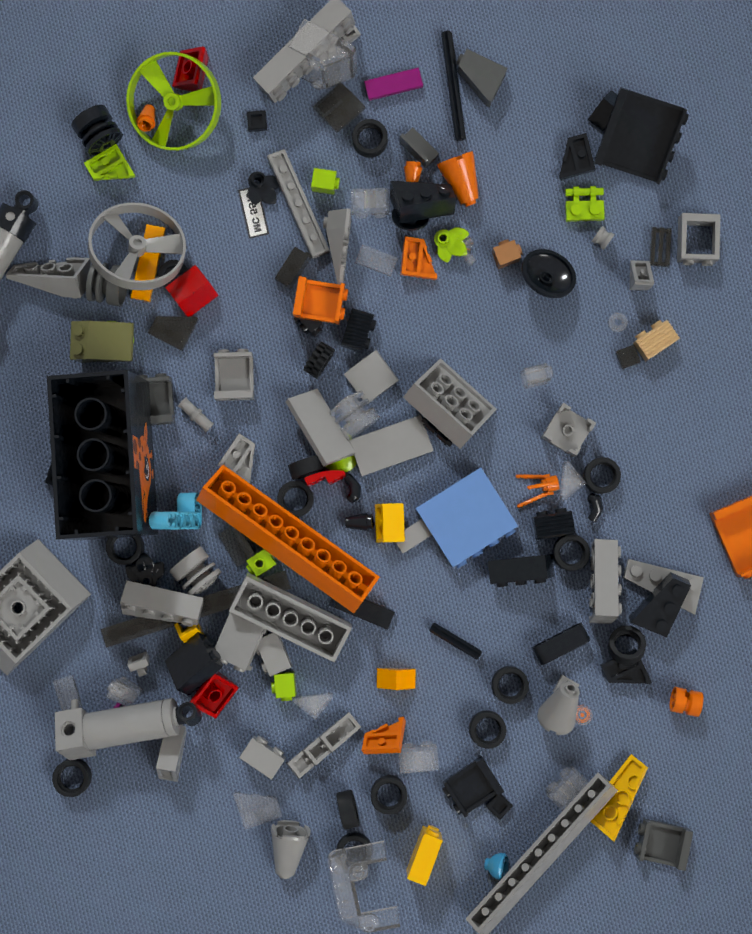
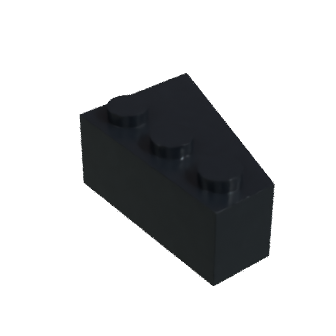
[390,181,456,223]
[488,554,555,587]
[629,572,691,638]

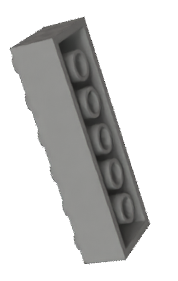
[253,0,355,103]
[229,572,352,662]

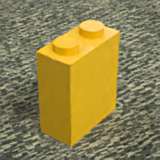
[406,825,443,886]

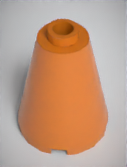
[437,151,479,207]

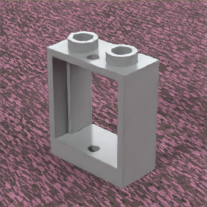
[677,213,720,266]

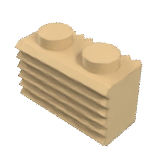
[633,320,680,362]

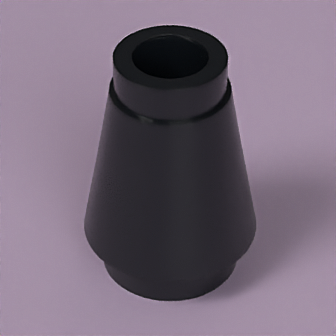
[345,512,374,531]

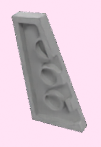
[623,559,704,615]

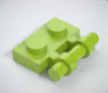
[565,186,605,222]

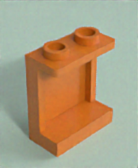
[293,276,348,324]

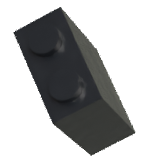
[165,632,223,696]

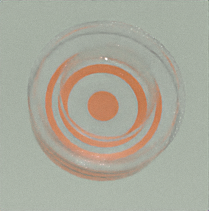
[576,705,593,725]

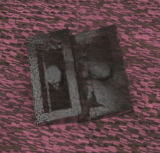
[312,83,365,133]

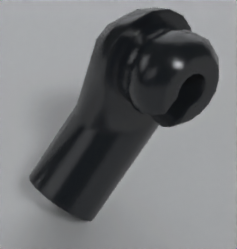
[343,474,361,503]

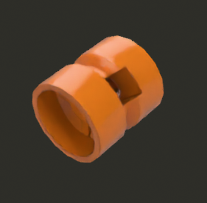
[669,687,704,717]

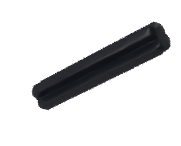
[429,623,482,660]

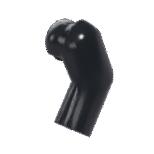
[587,493,604,523]

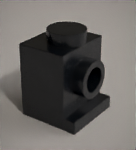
[293,318,324,338]

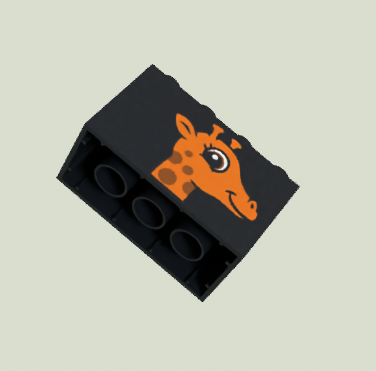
[47,370,158,540]

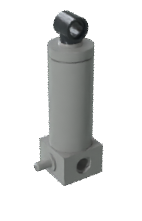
[55,698,202,760]

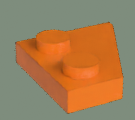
[400,236,437,280]
[362,717,406,754]

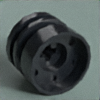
[71,105,123,156]

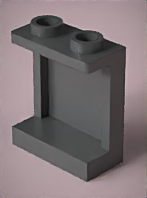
[138,373,175,425]
[634,818,693,871]

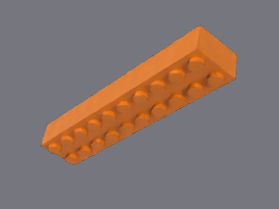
[196,465,380,613]

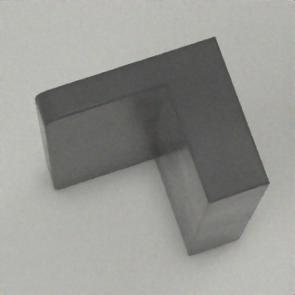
[399,127,439,169]

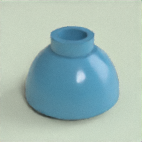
[484,853,509,881]

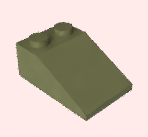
[70,321,134,363]

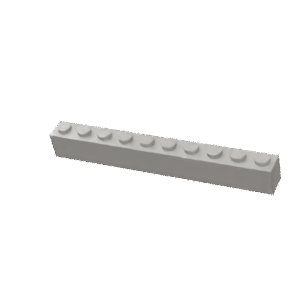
[466,773,618,934]

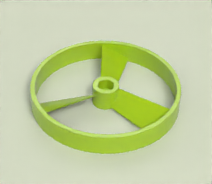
[126,52,221,151]

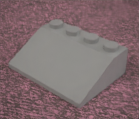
[403,358,497,449]

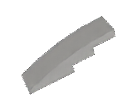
[286,712,361,779]

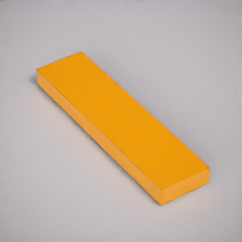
[131,224,166,302]

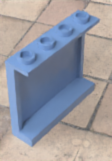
[415,467,518,568]

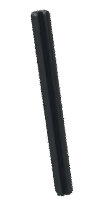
[441,30,466,141]

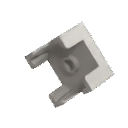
[541,403,596,457]

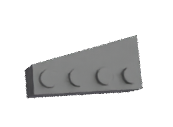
[589,539,622,624]
[120,580,203,626]

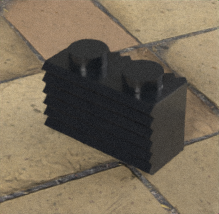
[341,308,377,353]
[532,508,576,540]

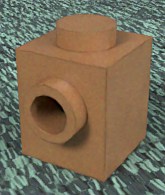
[492,239,523,269]

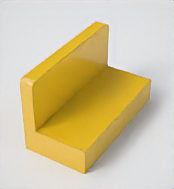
[375,503,405,543]

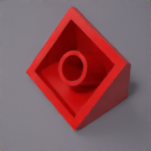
[172,46,209,92]
[165,265,219,318]
[190,671,239,719]

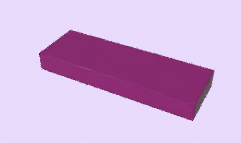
[364,67,423,101]

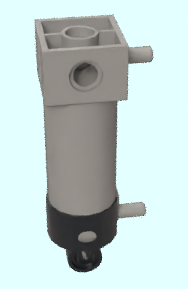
[0,190,38,281]

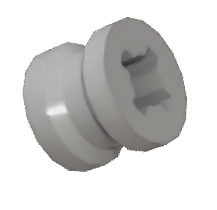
[591,226,615,250]

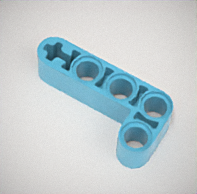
[149,493,202,530]

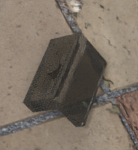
[275,247,311,289]
[219,525,256,567]

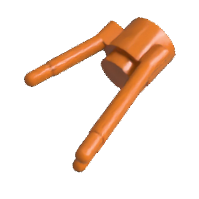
[515,474,559,508]

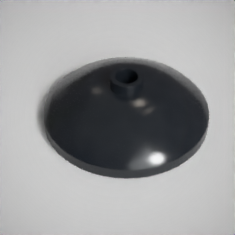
[521,249,576,298]

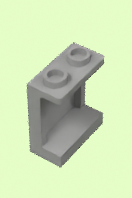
[213,349,254,401]
[215,612,269,673]

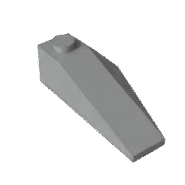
[323,209,351,285]
[6,257,91,299]

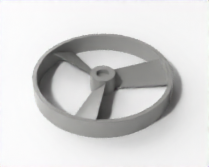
[88,203,186,290]

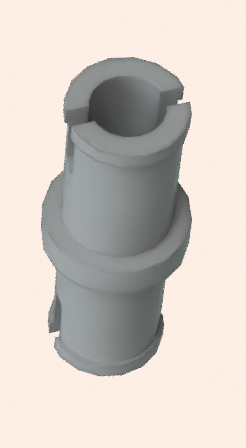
[178,397,214,432]

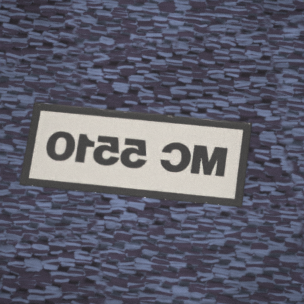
[238,188,269,239]

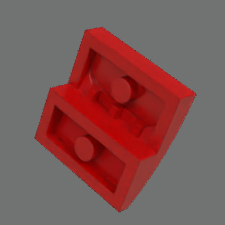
[304,470,346,487]

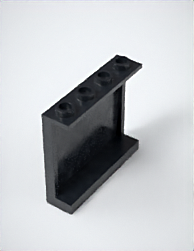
[594,87,689,184]

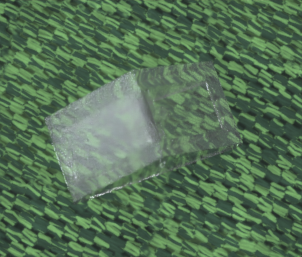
[559,461,586,501]
[294,692,333,720]

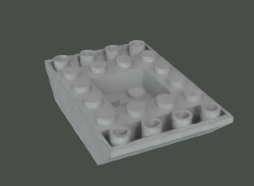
[0,539,92,676]

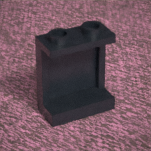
[442,756,504,817]

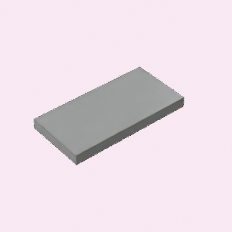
[286,388,355,467]
[349,415,434,477]

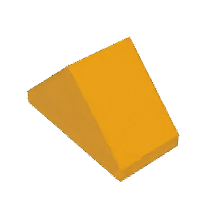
[377,668,416,690]

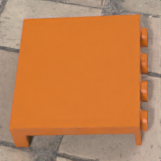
[709,495,752,579]

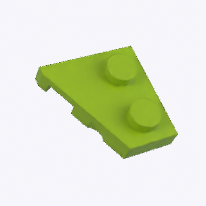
[84,144,136,181]

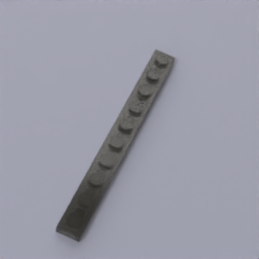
[101,570,291,648]

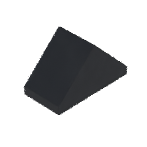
[588,90,617,131]

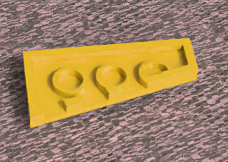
[590,754,648,842]

